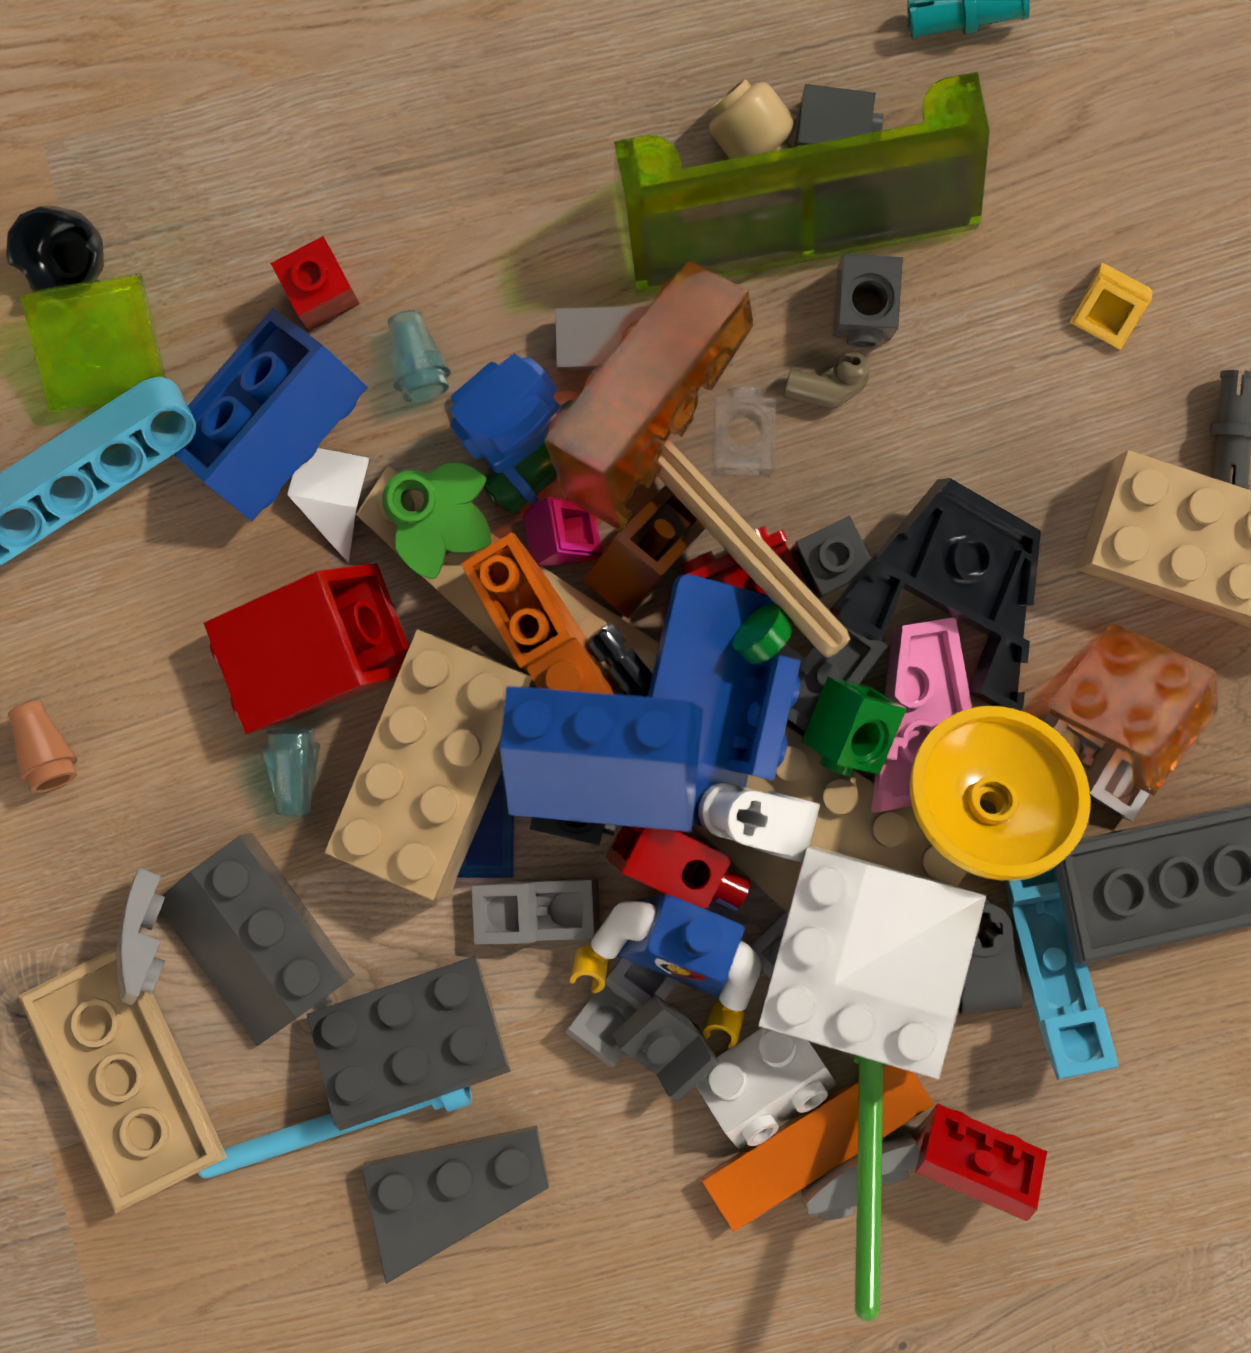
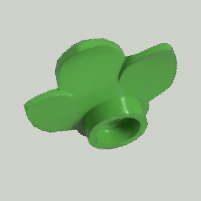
[382,462,492,579]

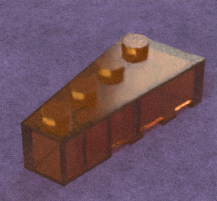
[544,260,754,531]

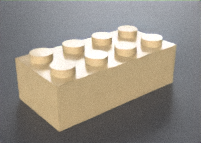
[1076,450,1251,628]
[325,630,536,901]

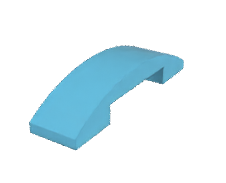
[1004,867,1119,1080]

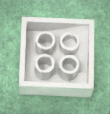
[759,846,987,1079]

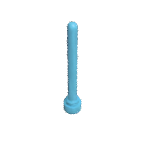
[197,1086,472,1179]

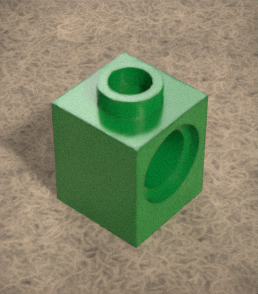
[801,676,907,777]

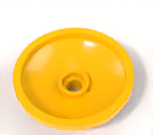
[909,706,1091,881]

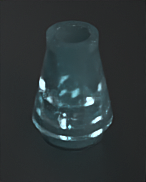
[388,310,451,403]
[261,727,321,816]

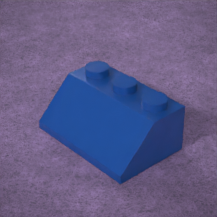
[174,308,368,521]
[500,686,703,832]

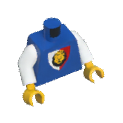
[570,894,761,1048]

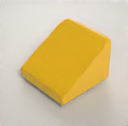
[1069,263,1152,350]

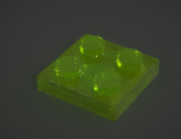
[20,272,166,412]

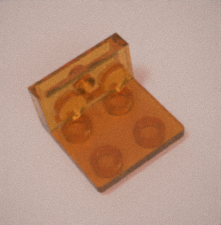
[1049,624,1218,796]

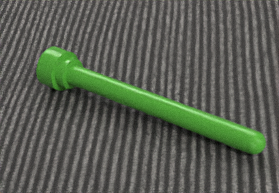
[853,1054,887,1321]

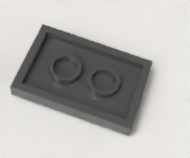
[307,956,511,1131]

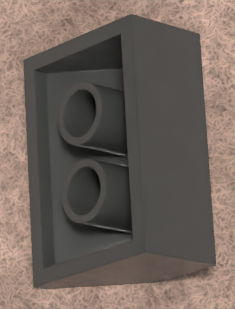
[160,833,354,1046]

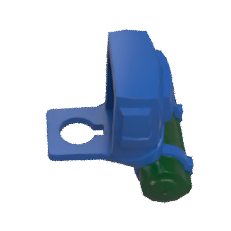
[450,353,603,516]

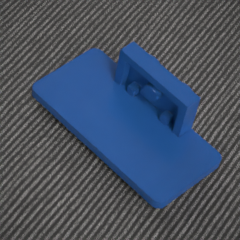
[648,574,801,826]

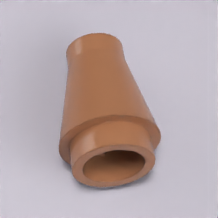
[8,701,78,793]

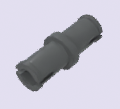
[1210,370,1251,490]

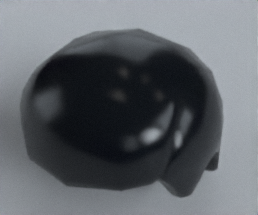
[6,206,104,298]

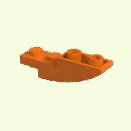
[460,533,616,694]

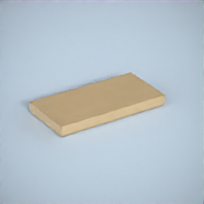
[18,947,228,1214]

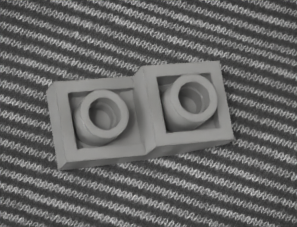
[116,868,165,1005]
[801,1133,919,1220]

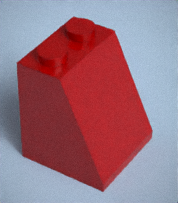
[204,563,409,734]

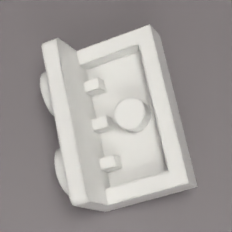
[696,1027,836,1149]

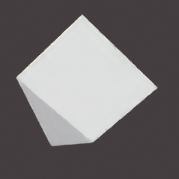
[287,448,370,563]

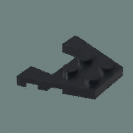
[829,478,1041,711]

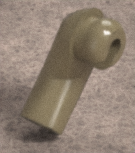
[783,352,869,409]

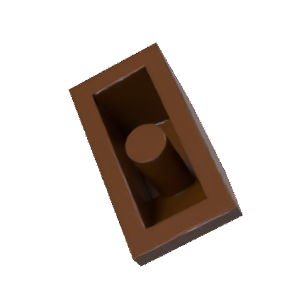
[583,485,706,618]

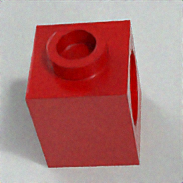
[270,236,360,330]

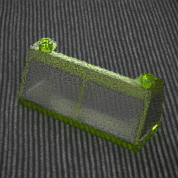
[614,72,990,295]

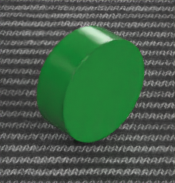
[733,604,793,664]

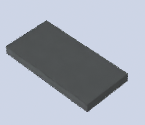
[1055,802,1251,964]

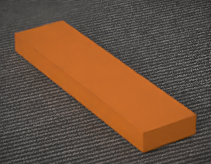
[701,1064,934,1232]

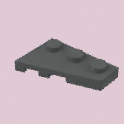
[362,1126,549,1284]

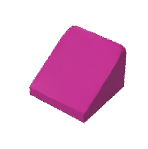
[523,497,603,566]

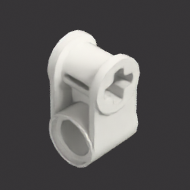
[698,783,820,862]

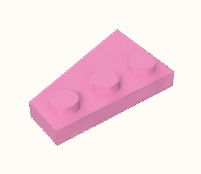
[871,617,972,813]

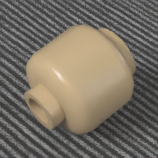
[709,79,796,171]

